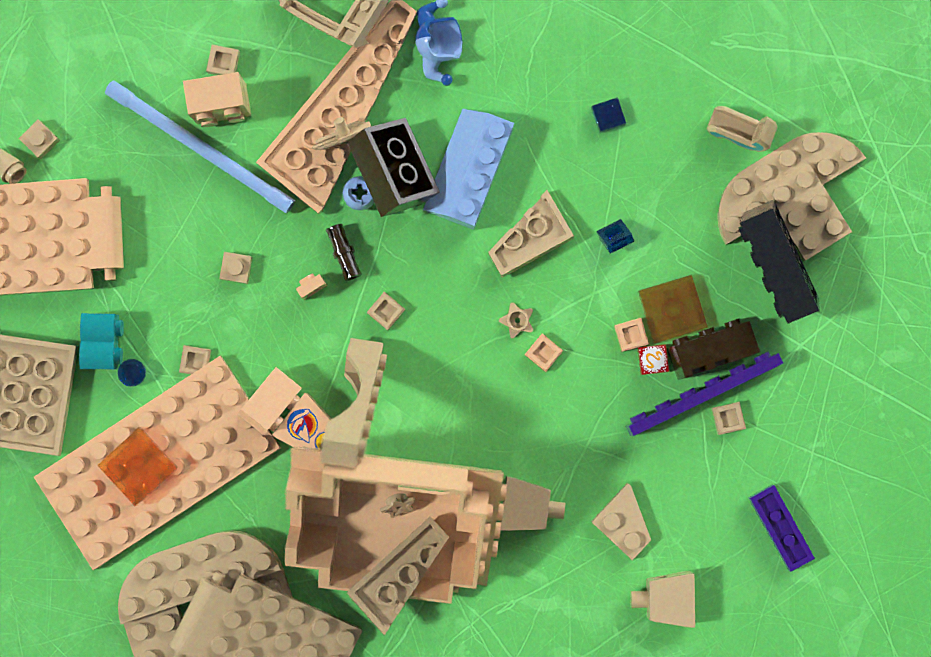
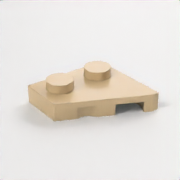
[591,483,651,560]

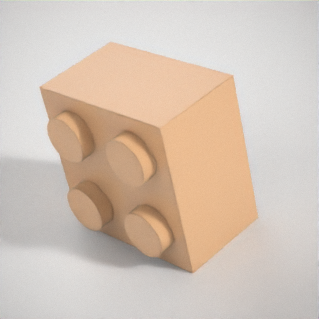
[183,72,251,127]

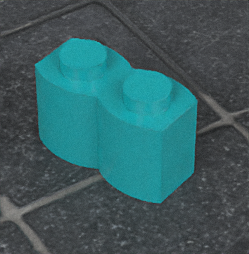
[79,313,124,370]

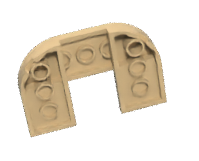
[118,530,293,657]

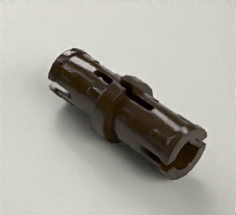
[326,224,362,281]

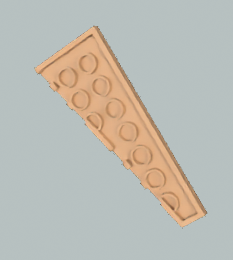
[256,0,417,215]

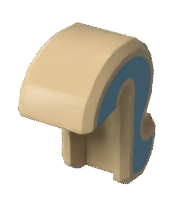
[707,106,778,152]

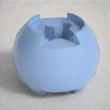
[342,176,374,211]

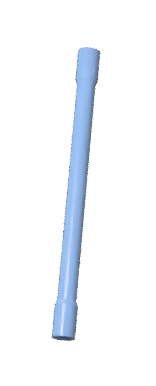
[105,80,296,214]

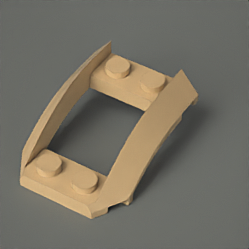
[279,0,389,48]

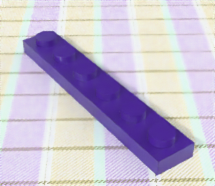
[626,351,783,436]

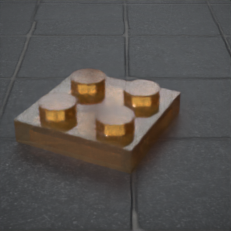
[638,275,708,343]
[97,427,178,506]

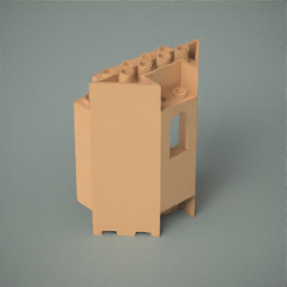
[285,446,507,604]

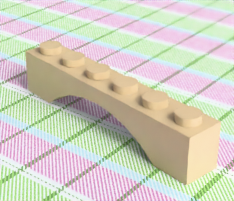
[320,338,387,468]

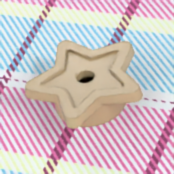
[499,303,533,338]
[380,493,415,518]

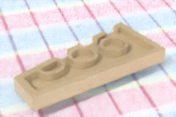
[346,516,449,635]

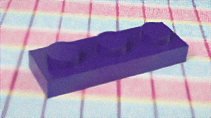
[748,484,815,572]

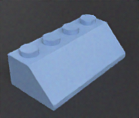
[423,109,514,230]

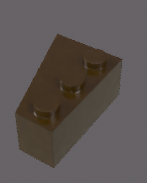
[667,318,760,379]

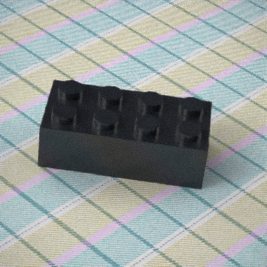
[738,199,820,324]

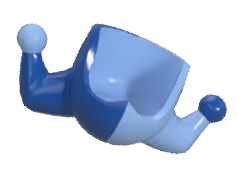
[416,0,463,86]

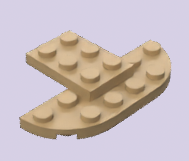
[717,132,866,262]

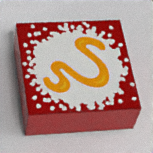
[637,344,669,375]

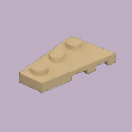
[488,190,574,278]

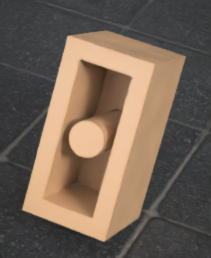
[238,367,302,435]

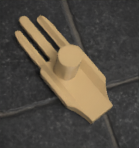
[312,117,371,150]

